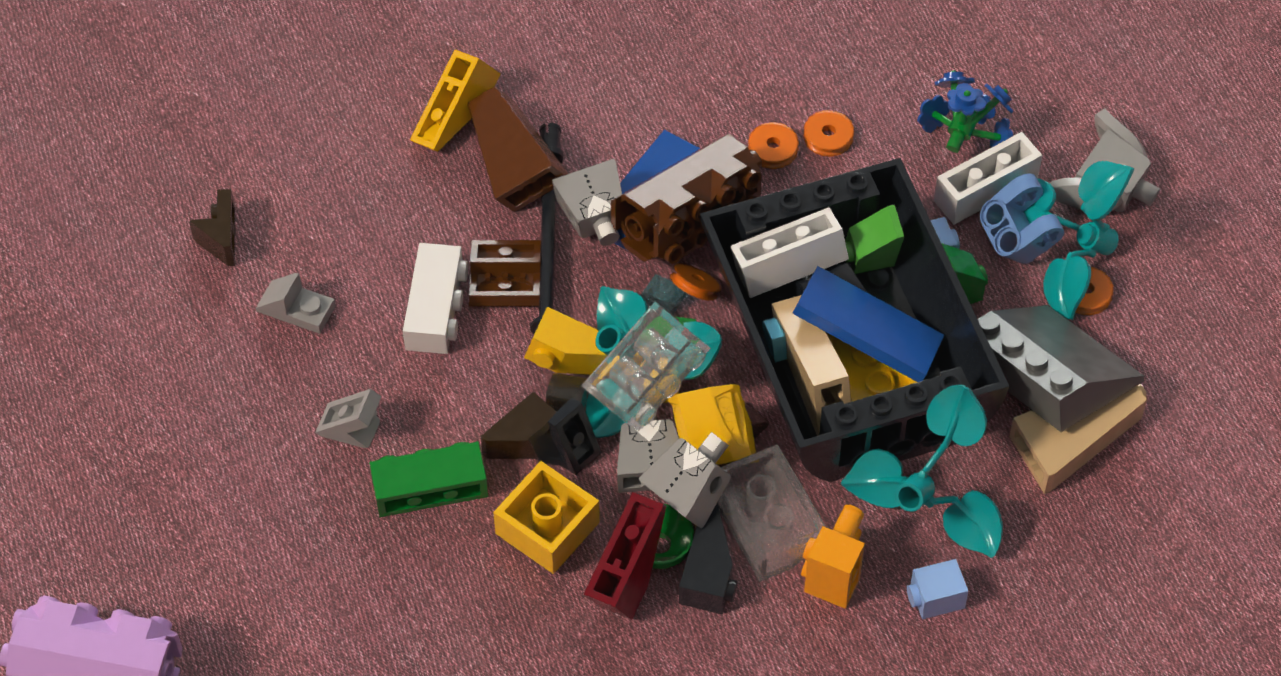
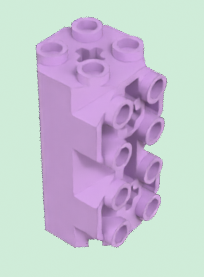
[0,596,182,676]

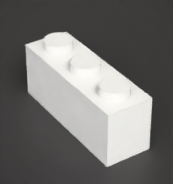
[934,132,1042,225]
[730,207,849,298]
[403,243,468,354]

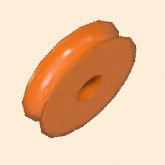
[803,110,854,157]
[748,122,799,169]
[670,264,722,301]
[1075,267,1114,316]

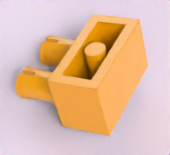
[801,504,865,609]

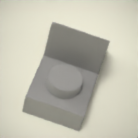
[256,273,336,334]
[315,389,381,448]

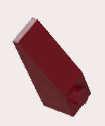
[584,492,667,620]

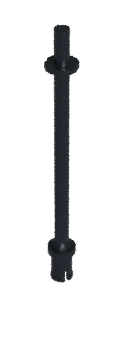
[530,123,564,334]

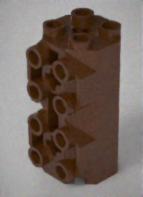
[611,134,762,264]

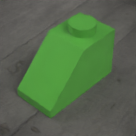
[845,205,904,274]

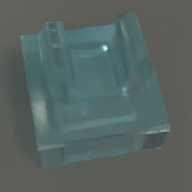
[640,274,686,316]

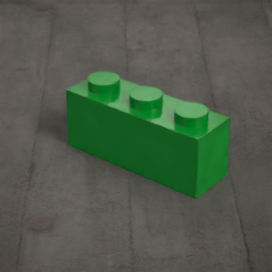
[369,441,488,518]

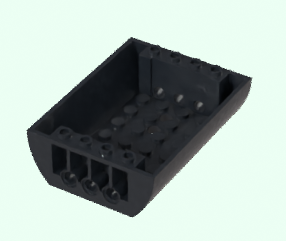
[700,158,1009,482]

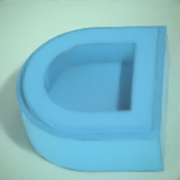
[762,317,787,363]

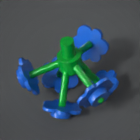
[917,70,1014,153]

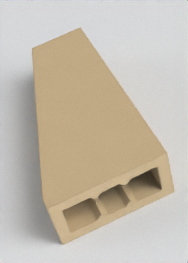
[772,295,851,436]
[1009,384,1147,494]

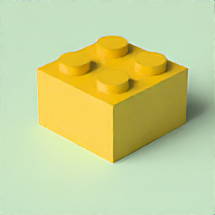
[493,461,600,574]

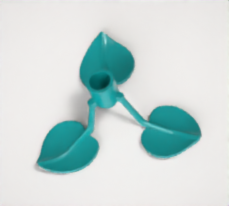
[1024,161,1134,320]
[586,286,722,438]
[841,385,1003,558]

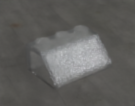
[581,301,711,431]
[717,444,827,582]

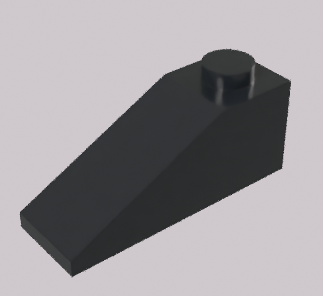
[679,503,738,614]

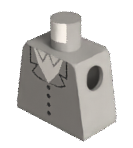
[552,159,622,246]
[617,406,679,493]
[638,432,730,529]

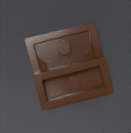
[469,240,541,306]

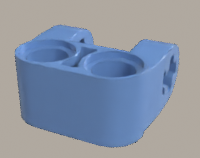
[980,173,1064,264]

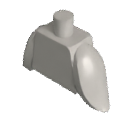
[1050,108,1160,212]

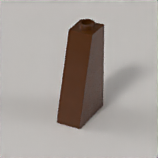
[468,86,568,212]

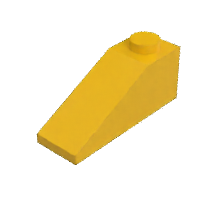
[410,50,501,152]
[524,307,645,377]

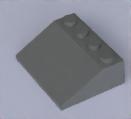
[978,305,1144,432]

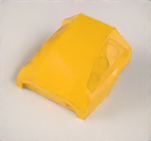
[668,384,757,465]

